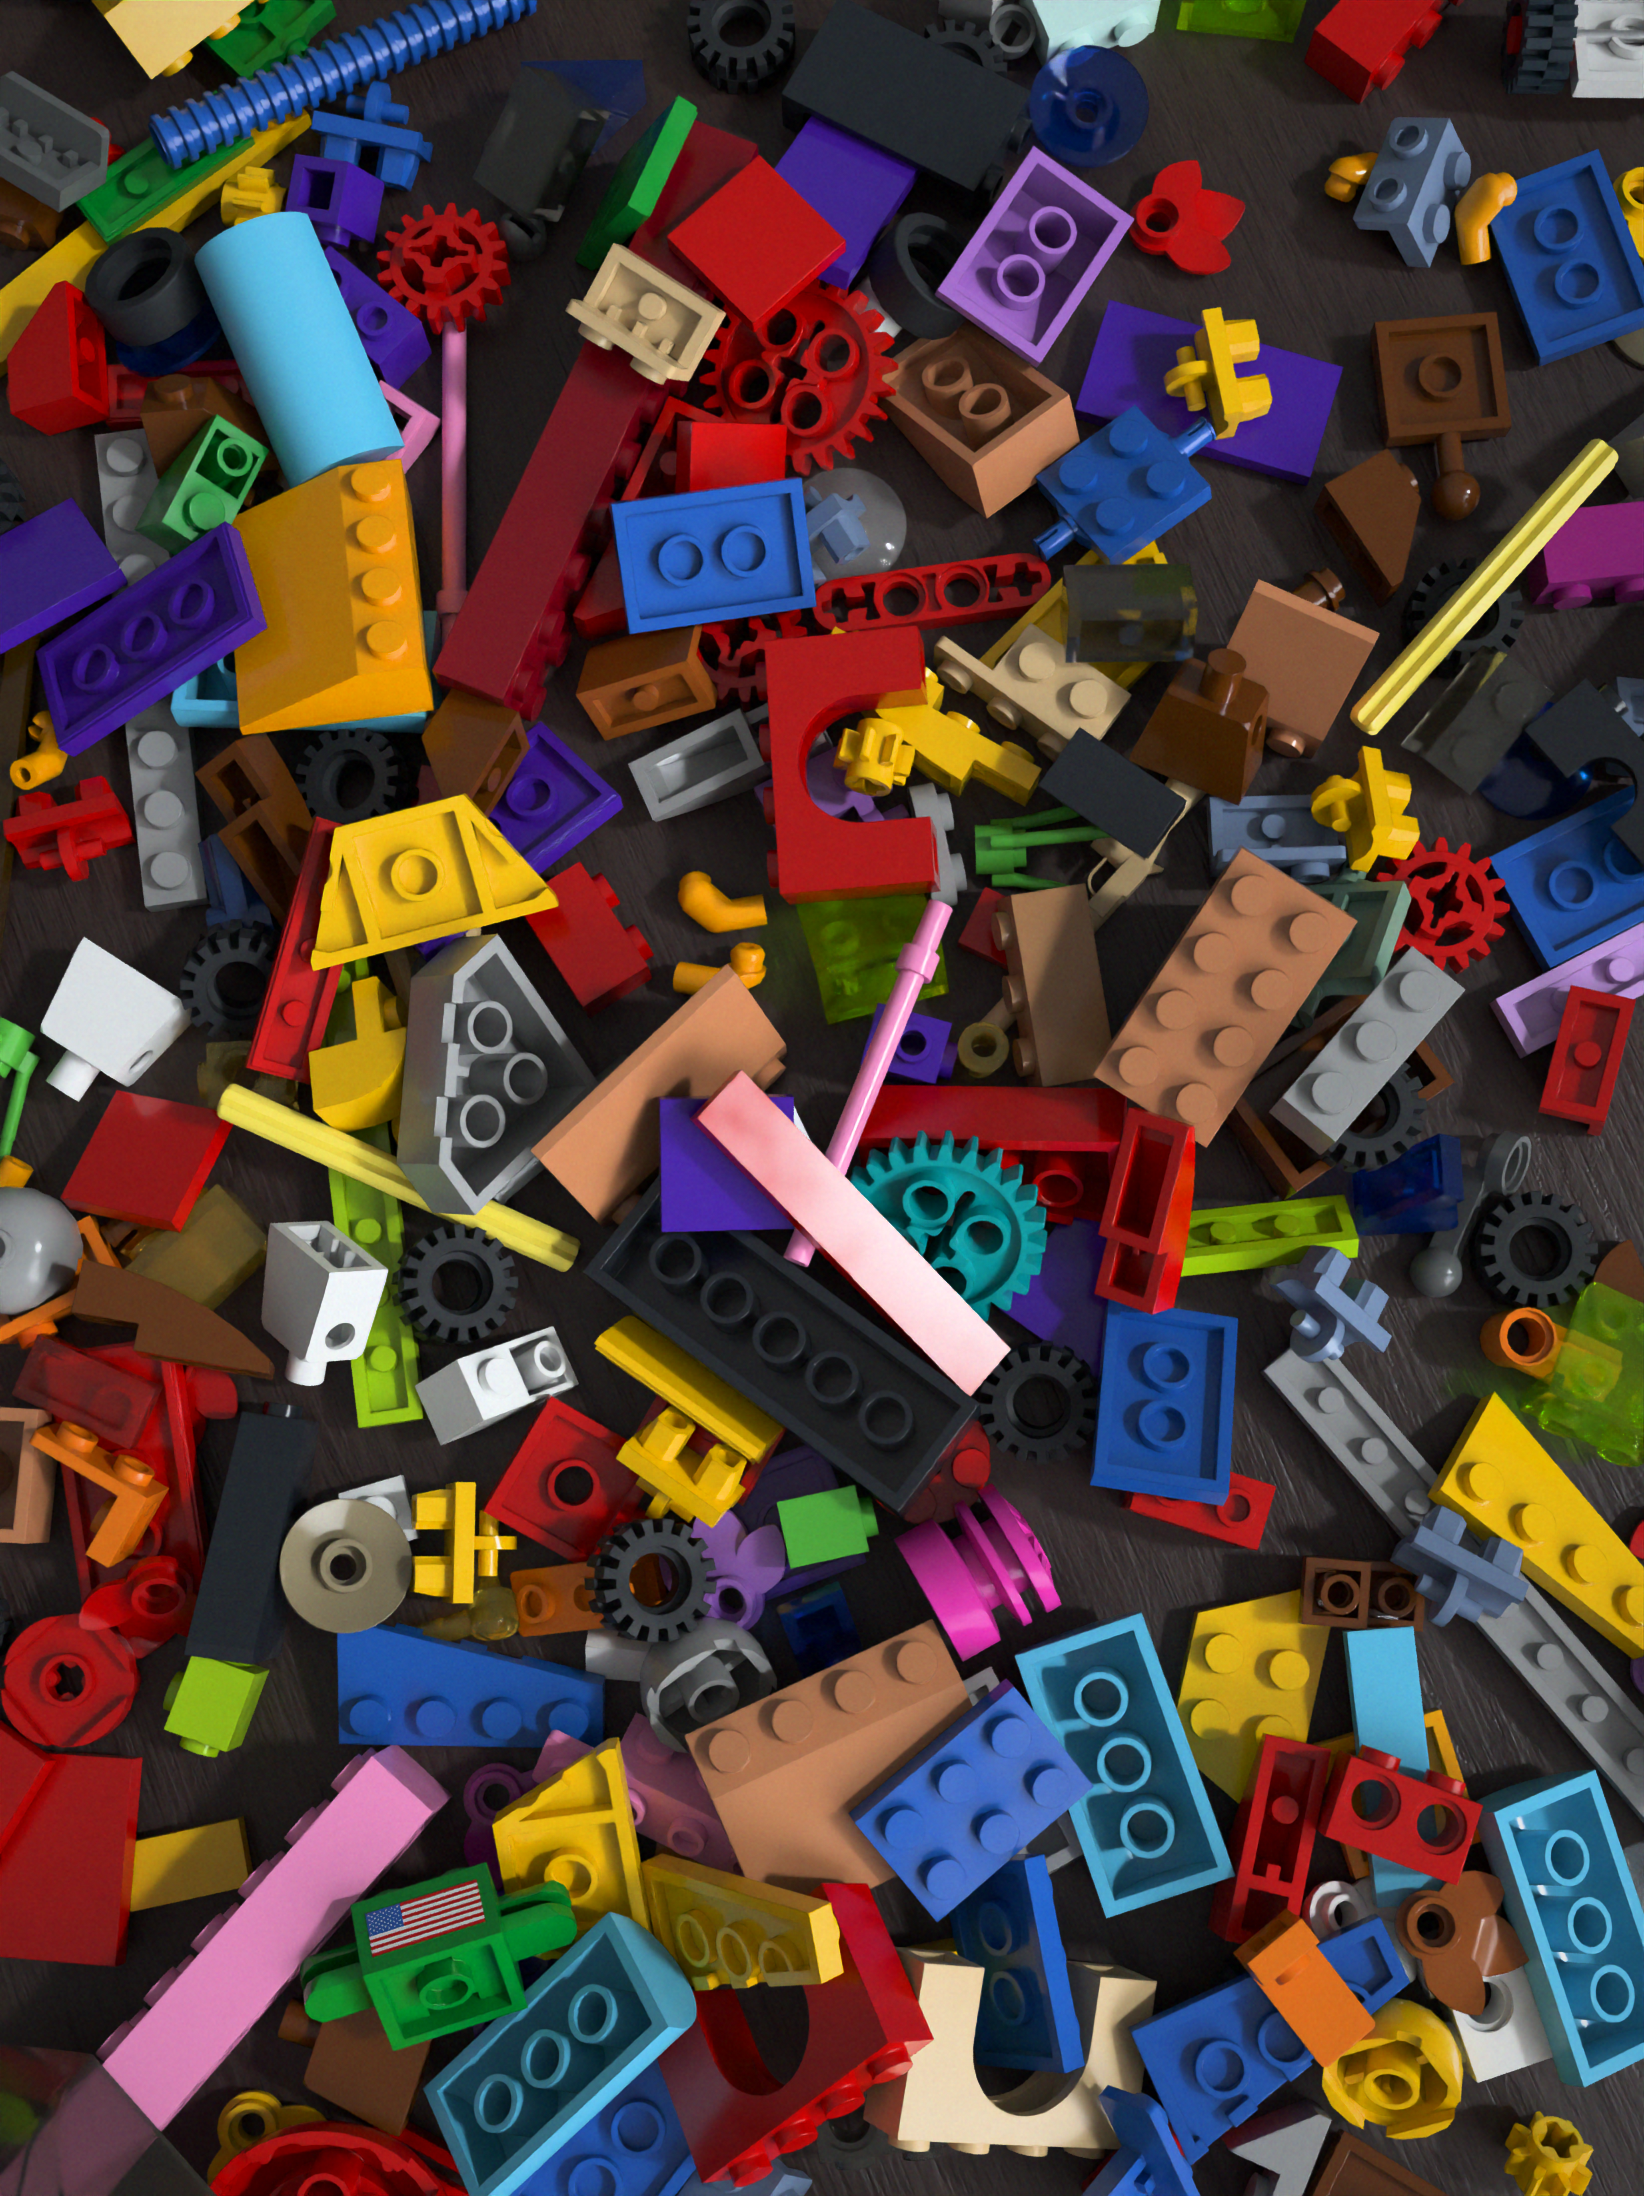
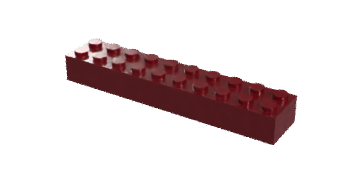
[432,120,758,727]

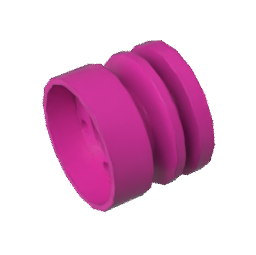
[894,1483,1062,1662]

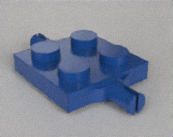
[1031,405,1217,571]

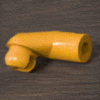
[1324,152,1379,202]
[10,710,68,790]

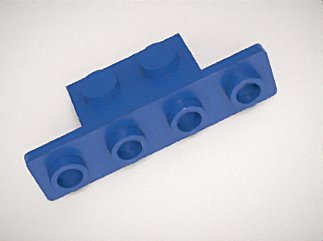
[1081,2085,1200,2196]

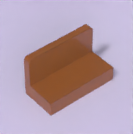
[576,624,718,741]

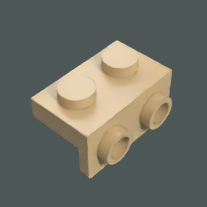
[565,243,726,385]

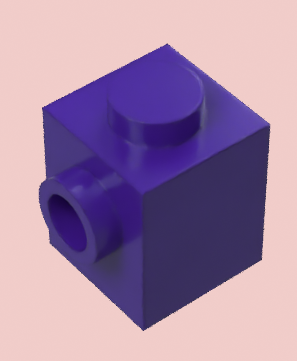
[285,154,385,249]
[860,1003,960,1086]

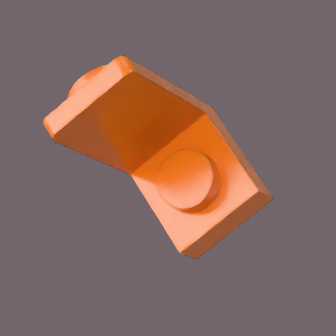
[29,1421,169,1568]
[510,1553,667,1637]
[1233,1909,1375,2067]

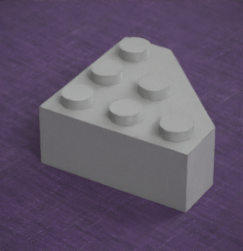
[396,934,599,1215]

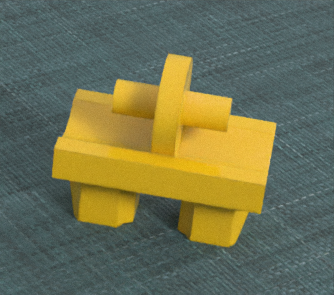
[1163,307,1272,440]
[1310,746,1420,873]
[616,1406,747,1528]
[409,1482,517,1603]

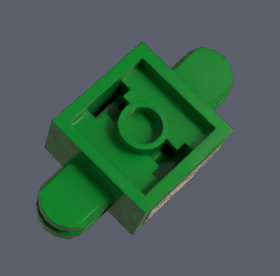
[300,1862,577,2051]

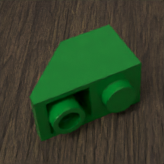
[134,414,269,555]

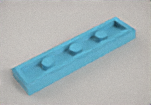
[1342,1625,1443,1908]

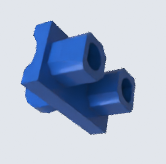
[311,81,434,192]

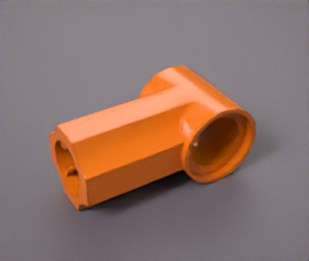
[1480,1307,1621,1405]

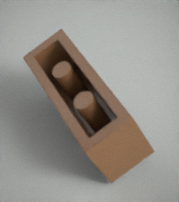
[991,883,1112,1087]

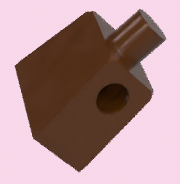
[1129,648,1269,806]
[278,1997,437,2137]

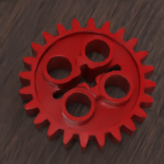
[699,278,899,477]

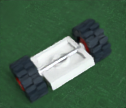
[1500,0,1644,98]

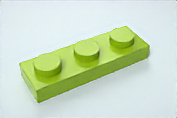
[1181,1194,1359,1277]

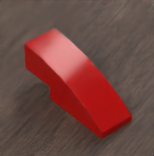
[1094,1107,1195,1315]

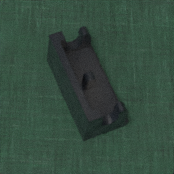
[1038,727,1186,861]

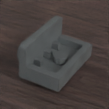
[0,71,110,212]

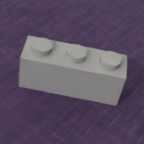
[1269,946,1465,1155]

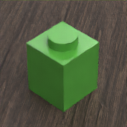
[777,1485,879,1568]

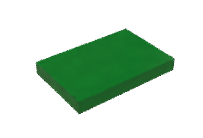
[574,95,698,271]

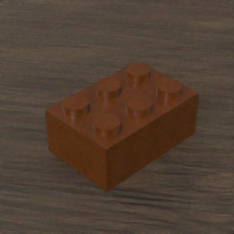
[1225,994,1455,1201]

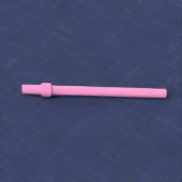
[435,318,468,650]
[783,899,953,1267]

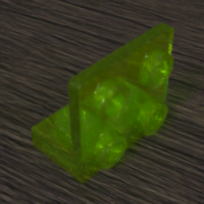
[794,893,949,1025]

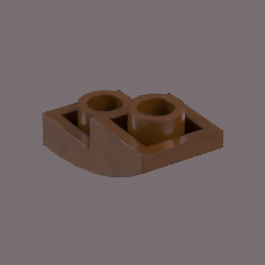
[1298,1556,1425,1632]

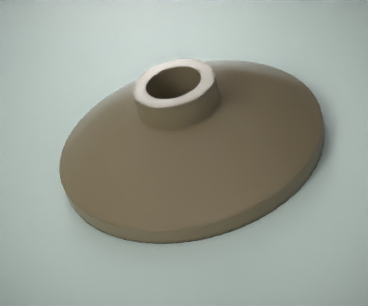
[278,1499,412,1634]

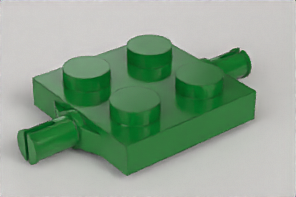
[199,0,337,80]

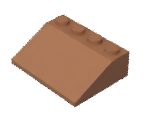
[530,964,787,1230]
[684,1619,973,1895]

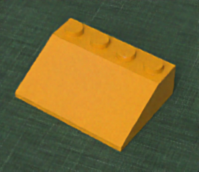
[232,459,434,735]

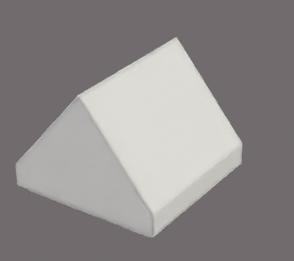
[585,1628,654,1682]

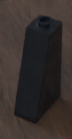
[184,1401,320,1665]

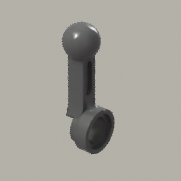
[1410,1130,1531,1298]

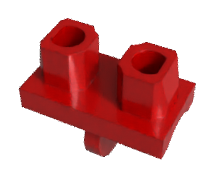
[3,775,137,882]

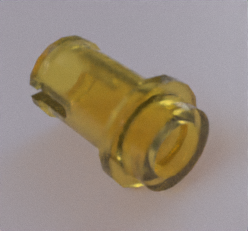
[957,1022,1009,1078]

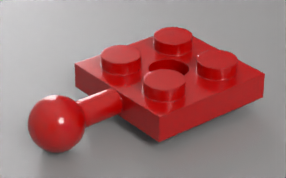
[482,1394,693,1563]

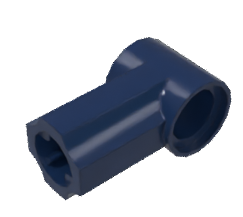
[198,833,282,936]

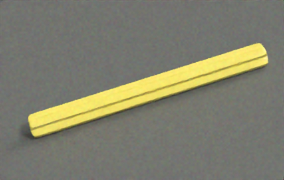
[1350,439,1619,735]
[217,1084,580,1272]

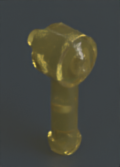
[413,1576,520,1642]

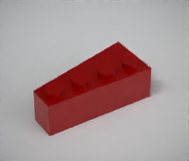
[858,1085,1128,1226]

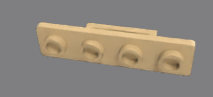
[933,622,1132,762]

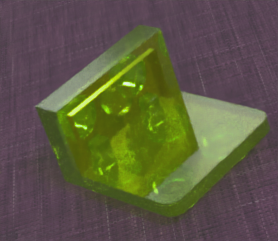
[1519,1282,1644,1467]

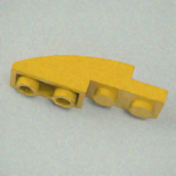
[831,626,1042,807]

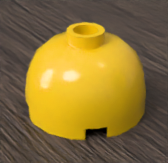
[1322,1998,1463,2140]

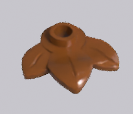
[1394,1870,1529,2015]

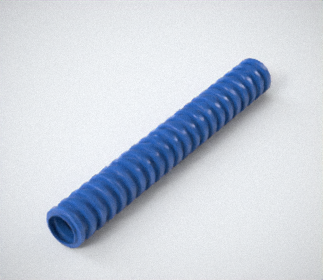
[148,0,537,170]

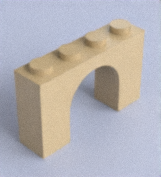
[863,1947,1157,2159]

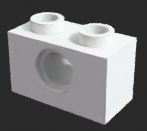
[1415,1921,1553,2083]

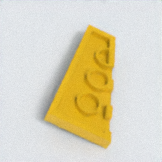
[1427,1391,1644,1660]
[641,1853,844,1991]

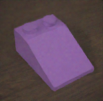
[935,146,1134,368]

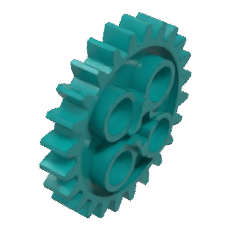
[850,1130,1048,1322]

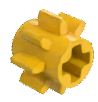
[221,166,289,228]
[833,718,916,797]
[1503,2111,1593,2196]

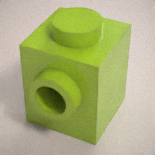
[163,1656,269,1757]

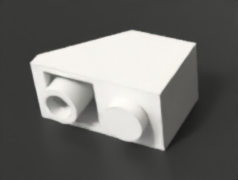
[415,1326,579,1445]

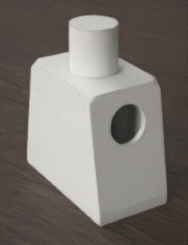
[40,937,192,1102]
[261,1221,388,1386]

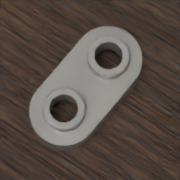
[907,783,967,906]

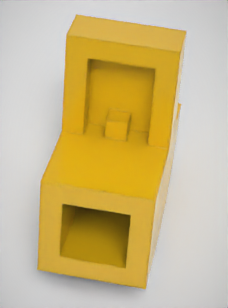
[308,976,409,1133]

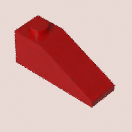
[1207,1733,1332,1945]

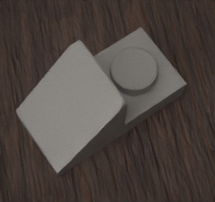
[1221,2098,1332,2196]

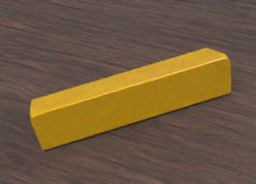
[594,1315,783,1464]

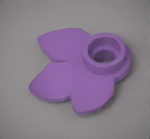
[659,1510,787,1630]

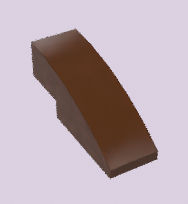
[195,732,313,929]
[71,1259,275,1380]

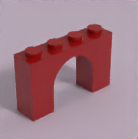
[755,626,941,905]
[657,1883,934,2187]

